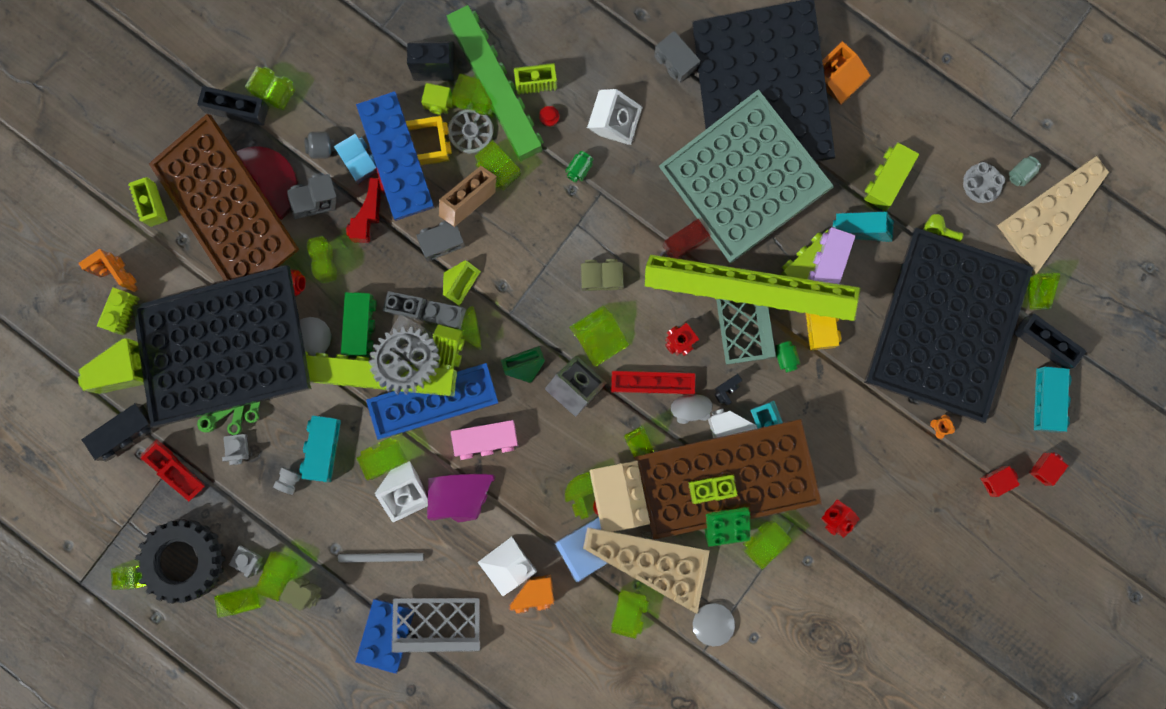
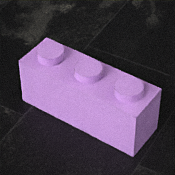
[808,227,855,284]

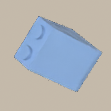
[555,517,607,582]

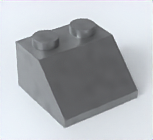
[545,356,607,417]

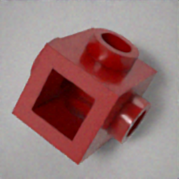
[665,323,699,356]
[821,499,860,538]

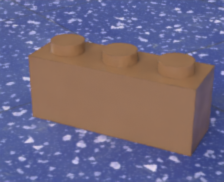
[439,166,497,227]

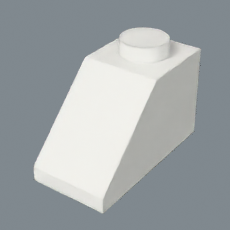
[708,409,757,438]

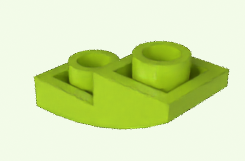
[688,475,737,504]

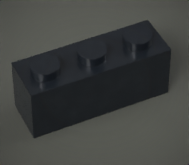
[197,86,269,126]
[1013,313,1086,369]
[81,403,153,462]

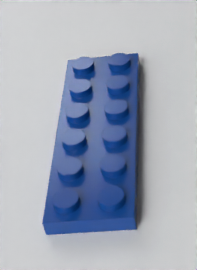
[356,91,435,221]
[366,363,499,440]

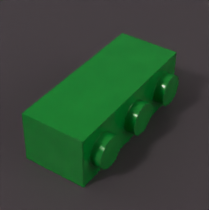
[341,292,376,358]

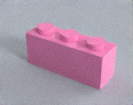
[451,420,518,460]

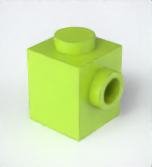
[421,83,454,115]

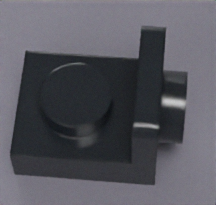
[715,374,743,406]

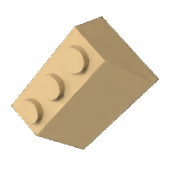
[590,461,650,532]

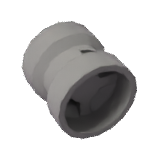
[273,467,302,495]

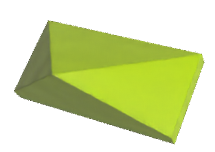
[443,260,481,306]

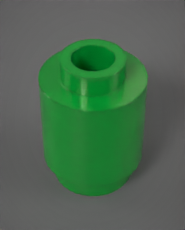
[565,151,594,183]
[775,341,801,373]

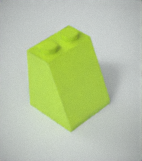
[78,338,144,394]

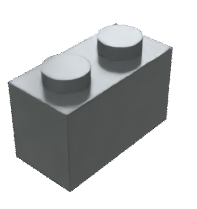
[655,31,701,83]
[416,221,465,262]

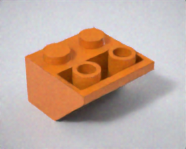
[822,41,871,105]
[510,574,554,613]

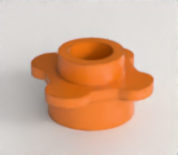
[930,415,955,439]

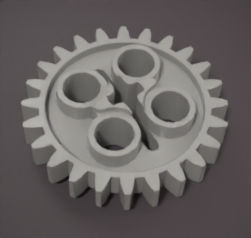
[369,326,440,394]

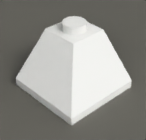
[375,461,428,522]
[478,537,537,596]

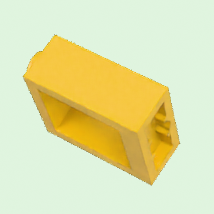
[406,116,452,165]

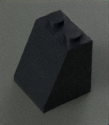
[407,41,454,81]

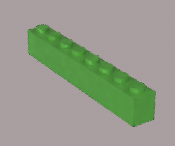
[446,5,543,162]

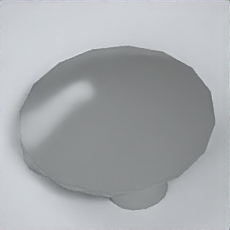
[963,162,1005,203]
[300,317,332,356]
[671,394,712,424]
[693,603,735,647]

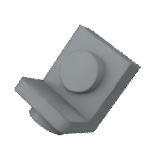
[222,434,249,465]
[229,545,263,577]

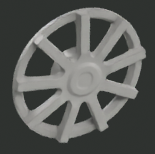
[448,109,493,154]

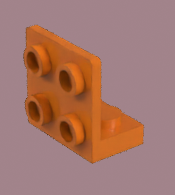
[78,249,138,292]

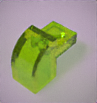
[565,471,594,520]

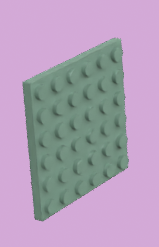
[659,89,834,263]

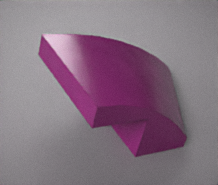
[427,474,495,523]

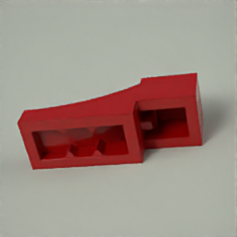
[346,178,381,243]
[141,439,205,501]

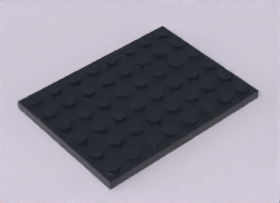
[692,0,835,162]
[864,228,1034,423]
[132,265,311,428]

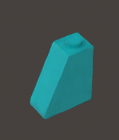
[833,212,894,242]

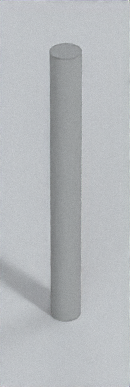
[338,553,424,563]

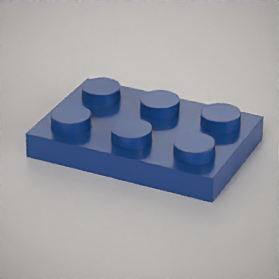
[355,599,415,674]

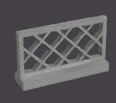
[392,598,480,652]

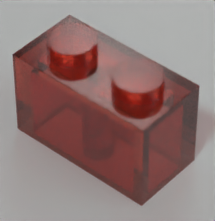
[662,219,710,259]

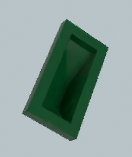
[501,346,545,383]

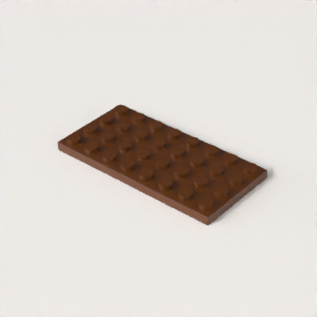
[149,114,299,282]
[634,419,822,539]

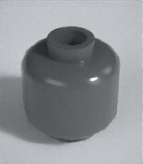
[304,132,335,159]

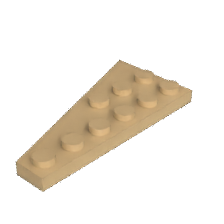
[997,156,1109,275]
[583,527,710,614]

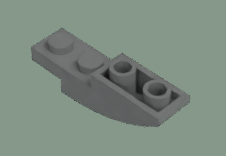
[382,291,466,329]

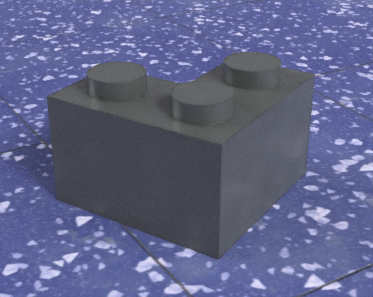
[287,173,337,219]

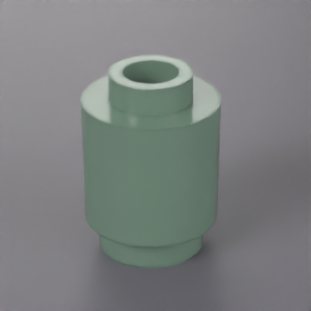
[1009,156,1041,186]

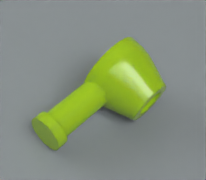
[924,214,963,242]

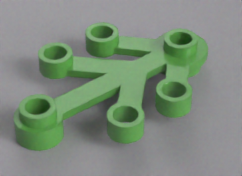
[197,402,260,435]

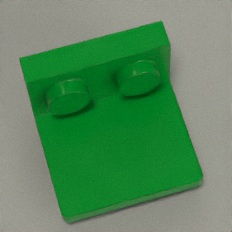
[704,507,750,547]

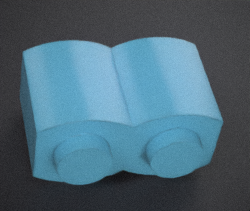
[334,134,377,184]

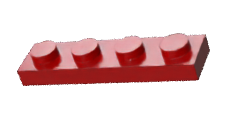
[611,371,695,395]

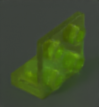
[569,305,629,367]

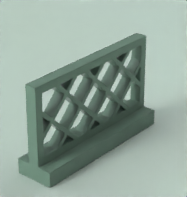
[716,299,776,365]

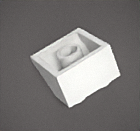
[587,89,642,144]

